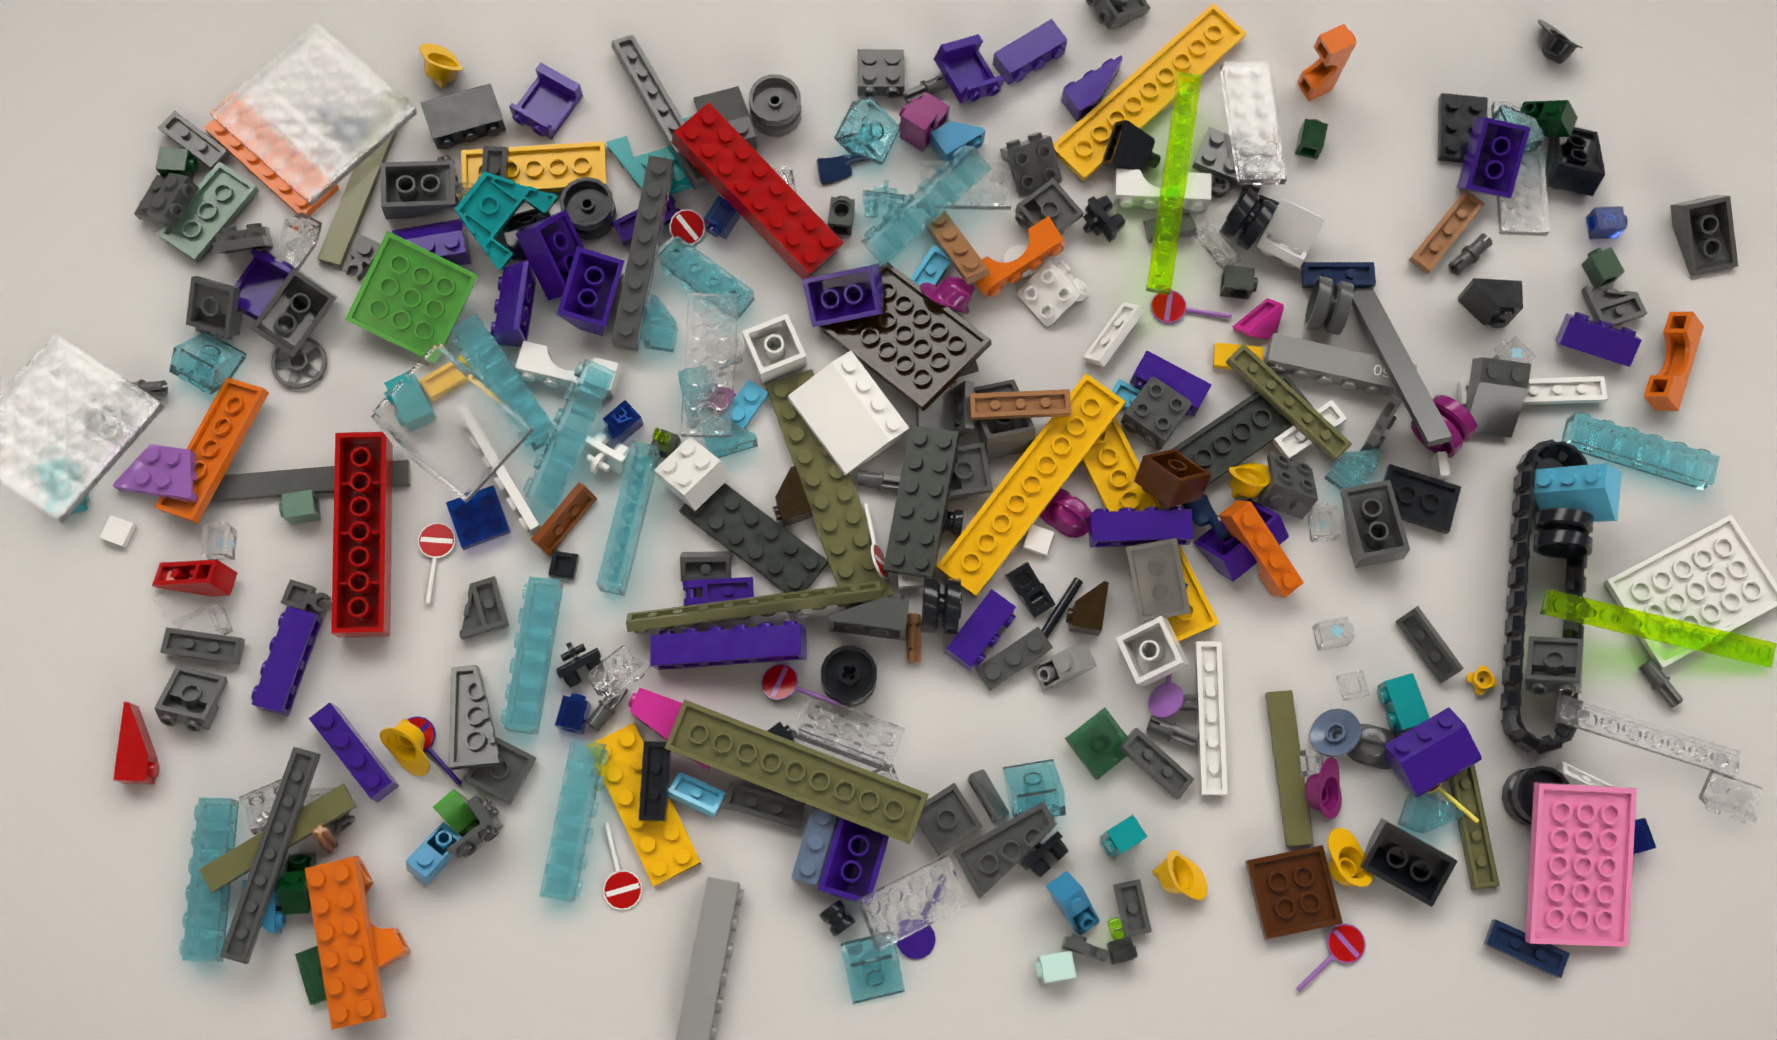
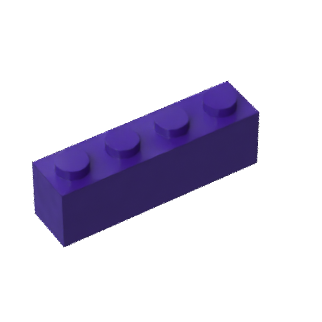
[1088,506,1194,548]
[251,606,323,717]
[309,702,399,803]

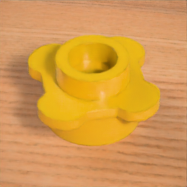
[1466,665,1497,695]

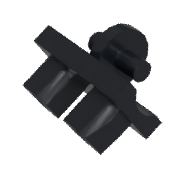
[1083,195,1126,242]
[556,642,604,688]
[1021,831,1069,878]

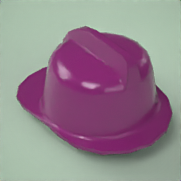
[920,276,975,314]
[1040,488,1091,538]
[1305,757,1342,819]

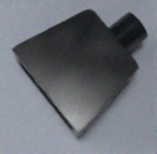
[1101,120,1161,172]

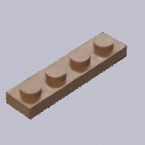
[1409,190,1485,274]
[924,210,989,285]
[970,389,1071,420]

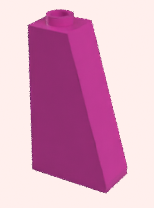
[628,687,711,771]

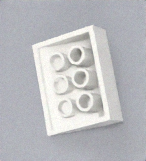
[787,351,909,476]

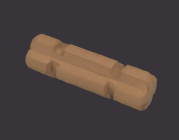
[907,613,921,663]
[312,823,338,853]

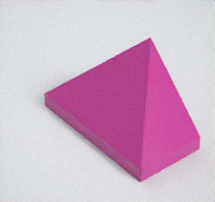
[1232,298,1284,339]

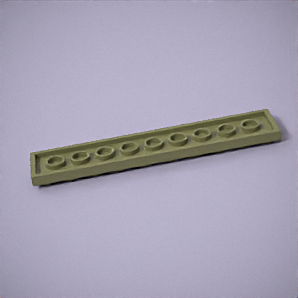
[766,369,894,610]
[665,699,929,845]

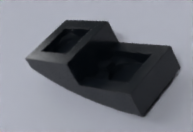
[1005,562,1056,618]

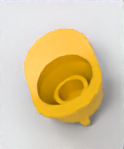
[419,43,463,88]
[1228,463,1271,499]
[379,719,430,776]
[1328,828,1374,888]
[1153,850,1208,901]

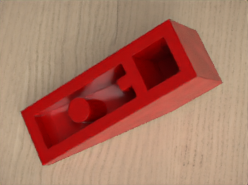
[152,559,238,597]
[113,702,160,785]

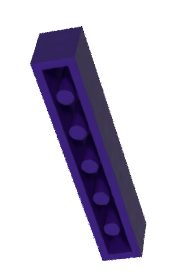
[650,621,807,670]

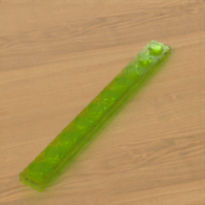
[1146,72,1202,295]
[1540,589,1776,668]

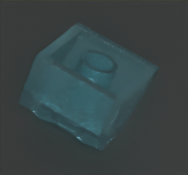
[834,97,900,165]
[169,333,247,395]
[1003,759,1066,818]
[840,931,905,1004]

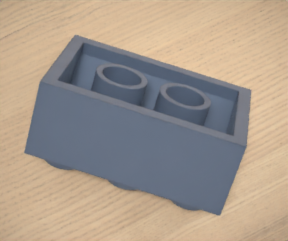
[791,807,839,888]

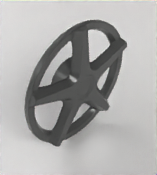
[271,338,327,389]

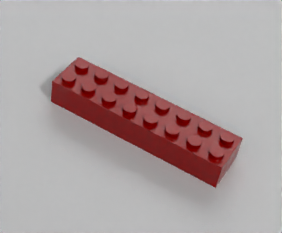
[671,102,844,279]
[331,431,393,638]

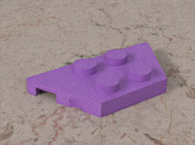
[113,444,197,502]

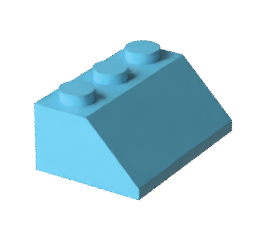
[1534,463,1622,523]

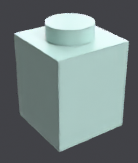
[1034,951,1077,984]

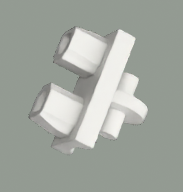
[583,432,629,476]

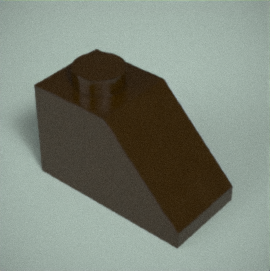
[772,465,812,527]
[1066,581,1109,636]

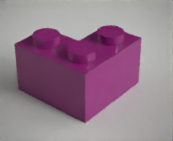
[899,92,950,152]

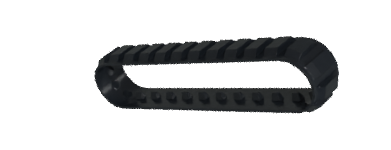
[1500,439,1589,755]

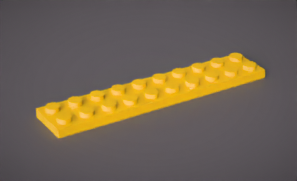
[1053,3,1247,182]
[936,374,1126,598]
[1082,417,1219,642]

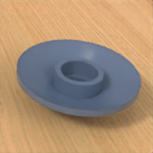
[1310,709,1361,757]

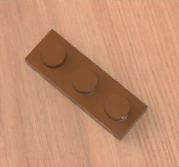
[531,482,597,556]

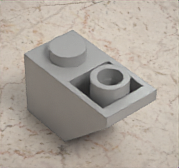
[1032,643,1097,691]

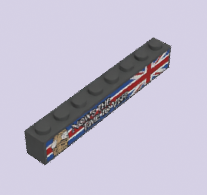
[612,155,674,351]

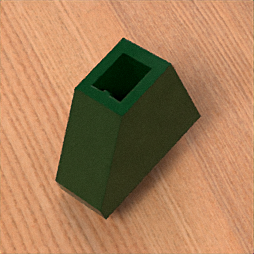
[1516,100,1578,137]
[277,854,316,915]

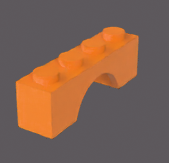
[1297,24,1357,101]
[975,216,1067,298]
[1644,312,1704,411]
[1218,500,1304,598]
[359,859,411,969]

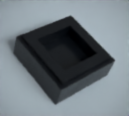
[548,550,579,580]

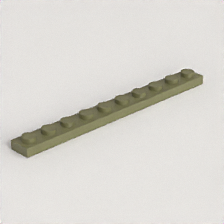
[626,581,882,633]

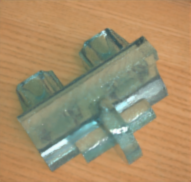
[862,180,906,221]

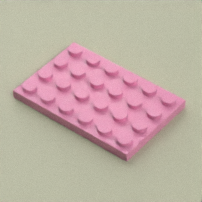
[1525,782,1637,947]

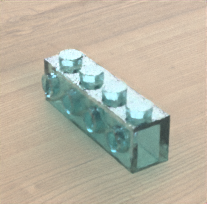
[659,236,755,321]

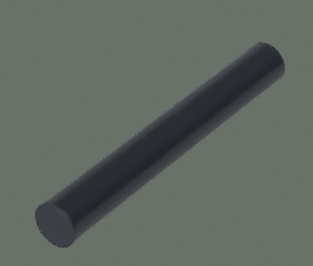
[1041,577,1083,639]

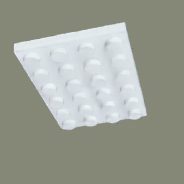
[1604,515,1777,669]

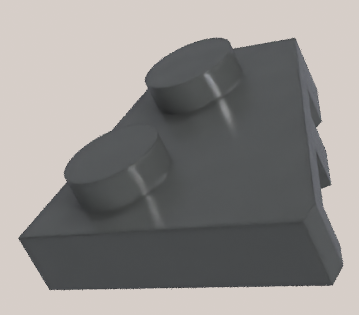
[1581,286,1647,327]
[1360,395,1403,455]
[459,576,509,640]

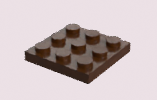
[1245,845,1343,940]

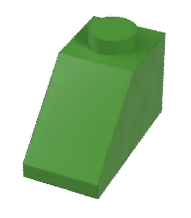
[433,789,480,836]

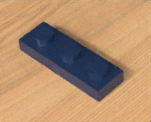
[1301,262,1376,288]
[1483,919,1570,978]

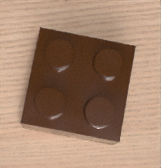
[1134,449,1211,507]

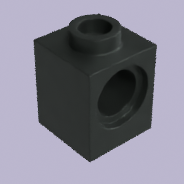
[828,196,855,236]
[1220,265,1258,300]

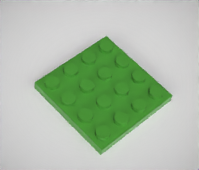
[345,231,479,363]

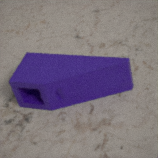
[1061,55,1123,122]

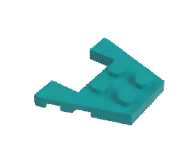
[606,116,693,194]
[455,171,558,272]

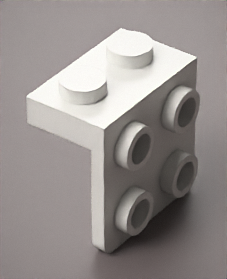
[1256,199,1324,268]
[1018,259,1089,326]

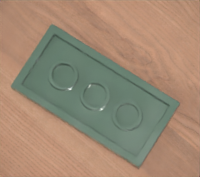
[157,162,259,263]

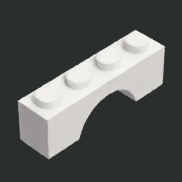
[1113,168,1211,212]
[515,341,621,399]

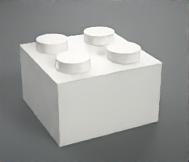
[742,313,807,384]
[654,436,731,511]
[1116,616,1189,687]

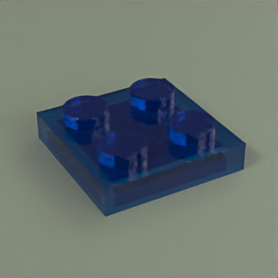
[446,485,511,550]

